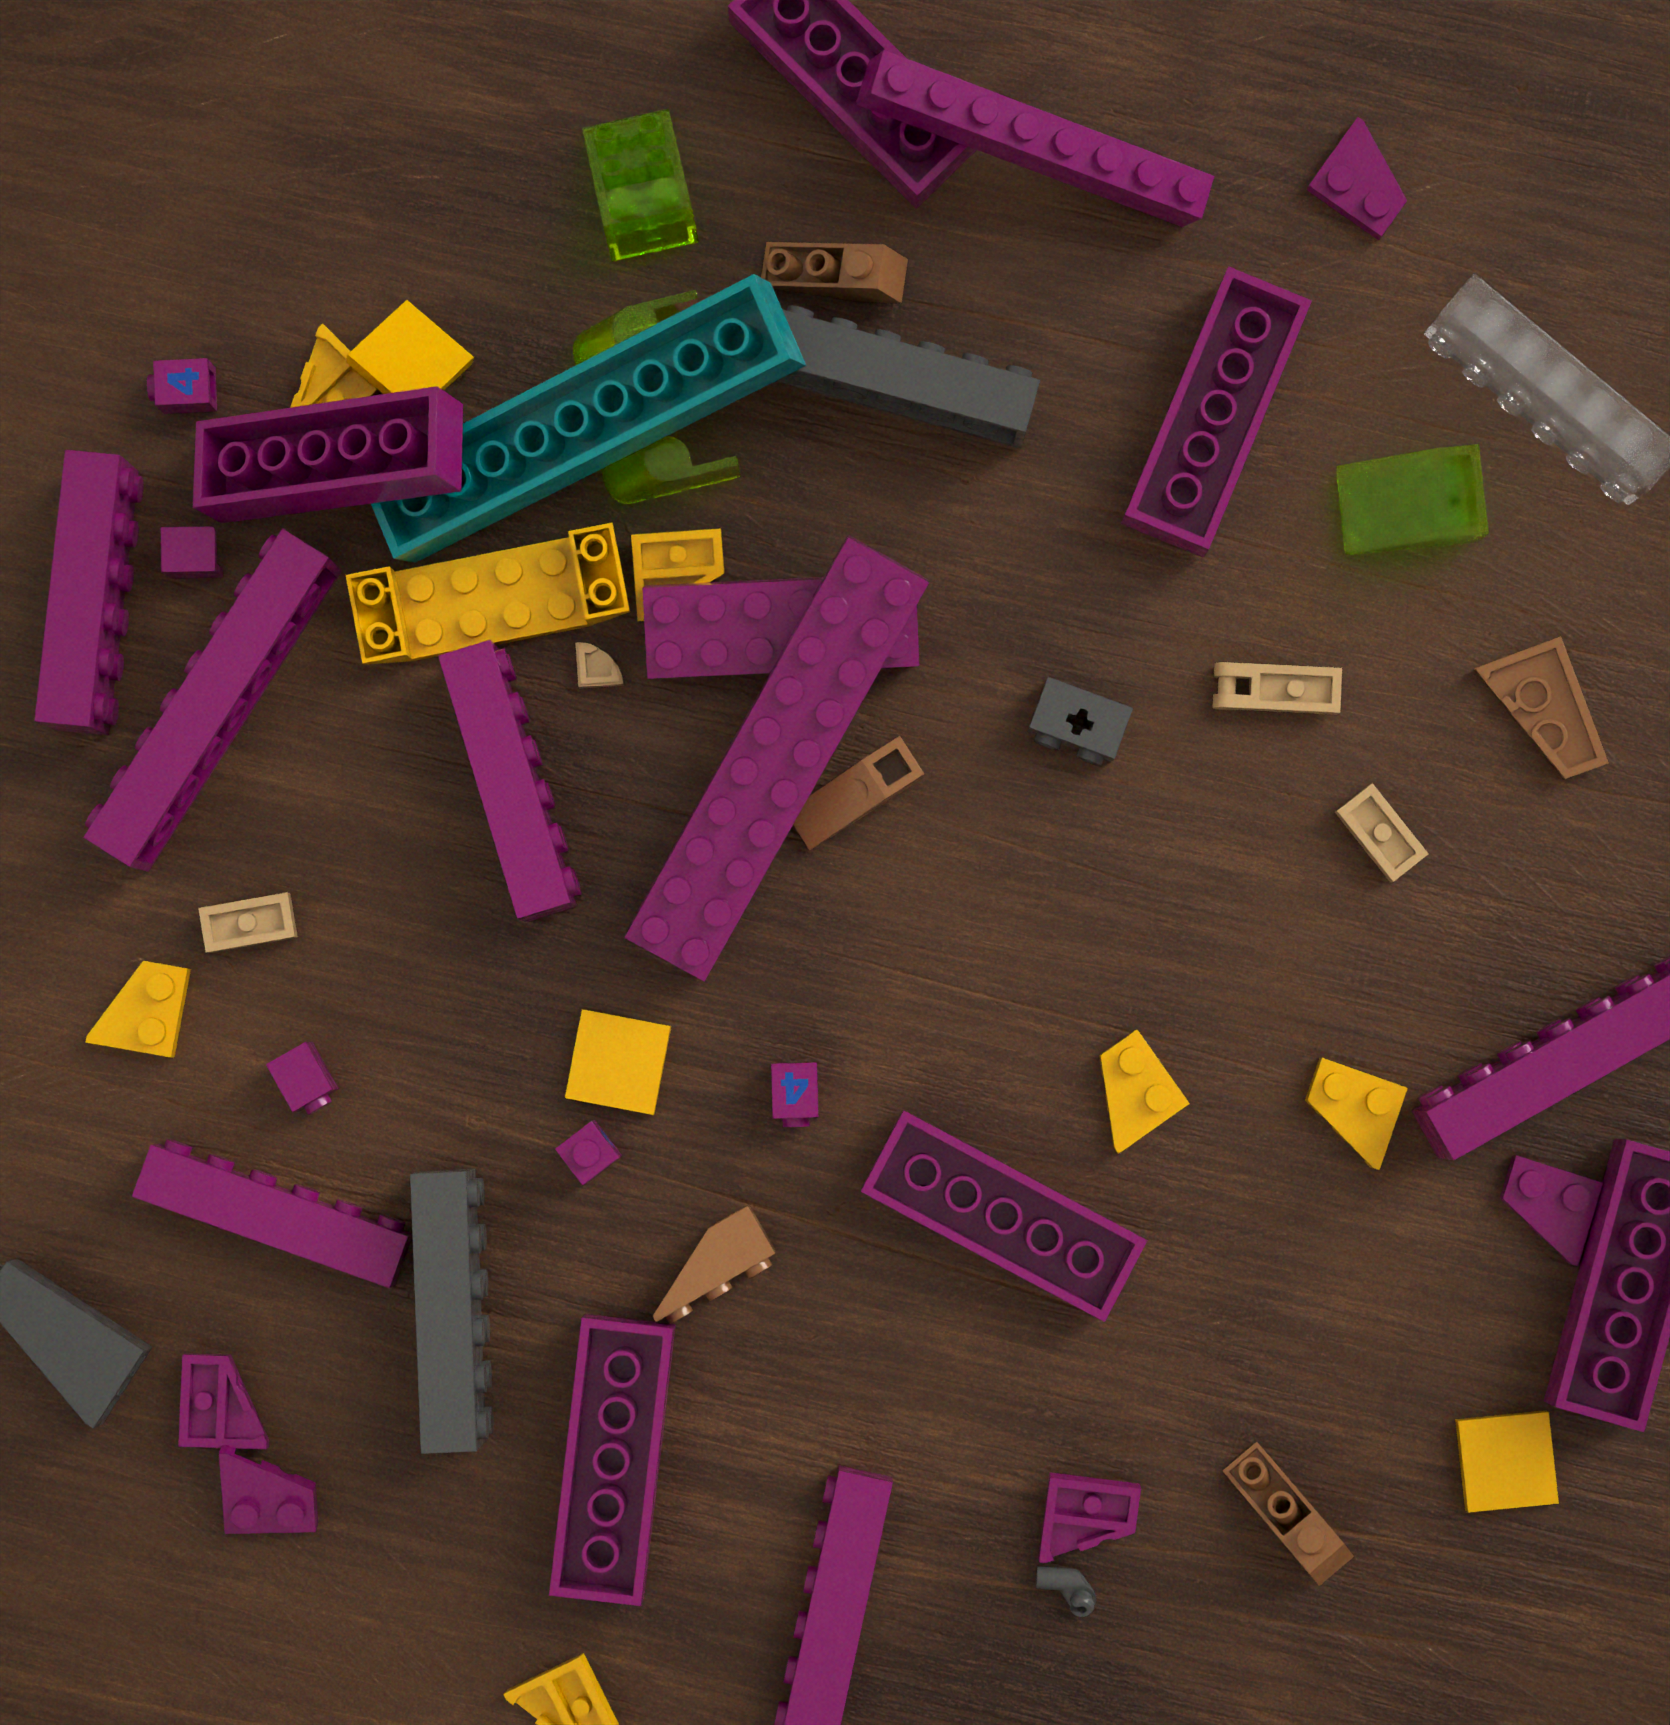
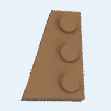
[1474,637,1609,779]

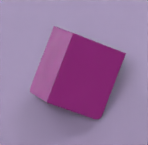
[161,526,223,579]

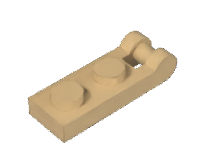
[1213,662,1342,715]

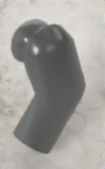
[1036,1566,1097,1617]

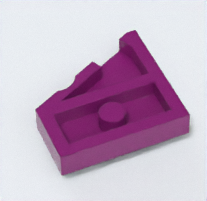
[1306,117,1407,240]
[1500,1155,1603,1266]
[178,1353,269,1449]
[219,1445,318,1534]
[1038,1472,1141,1563]

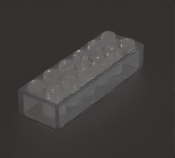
[1424,273,1670,505]

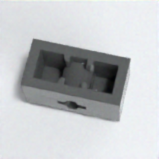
[1027,677,1133,766]

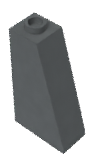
[0,1259,153,1428]

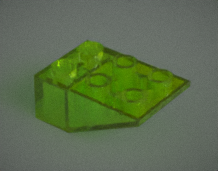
[582,109,699,262]
[1336,444,1489,555]

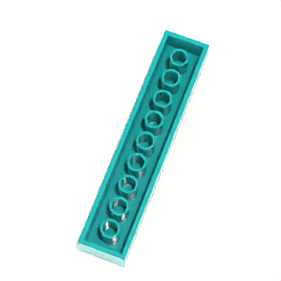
[371,274,806,563]

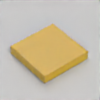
[346,300,474,394]
[565,1009,671,1115]
[1455,1410,1559,1513]

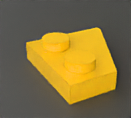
[290,323,380,408]
[631,528,724,621]
[85,961,191,1058]
[1099,1029,1190,1154]
[1305,1058,1408,1170]
[503,1653,619,1725]

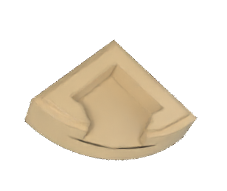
[575,642,624,689]

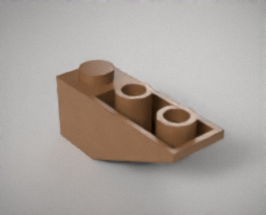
[761,242,908,303]
[793,736,924,851]
[653,1204,776,1324]
[1223,1442,1354,1586]

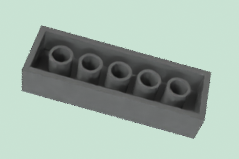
[775,305,1040,449]
[410,1168,494,1454]

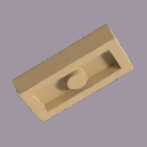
[1335,783,1428,883]
[198,892,298,953]

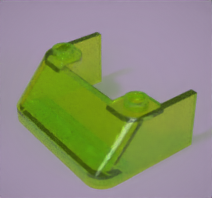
[573,290,741,504]

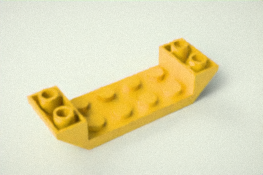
[346,523,630,664]

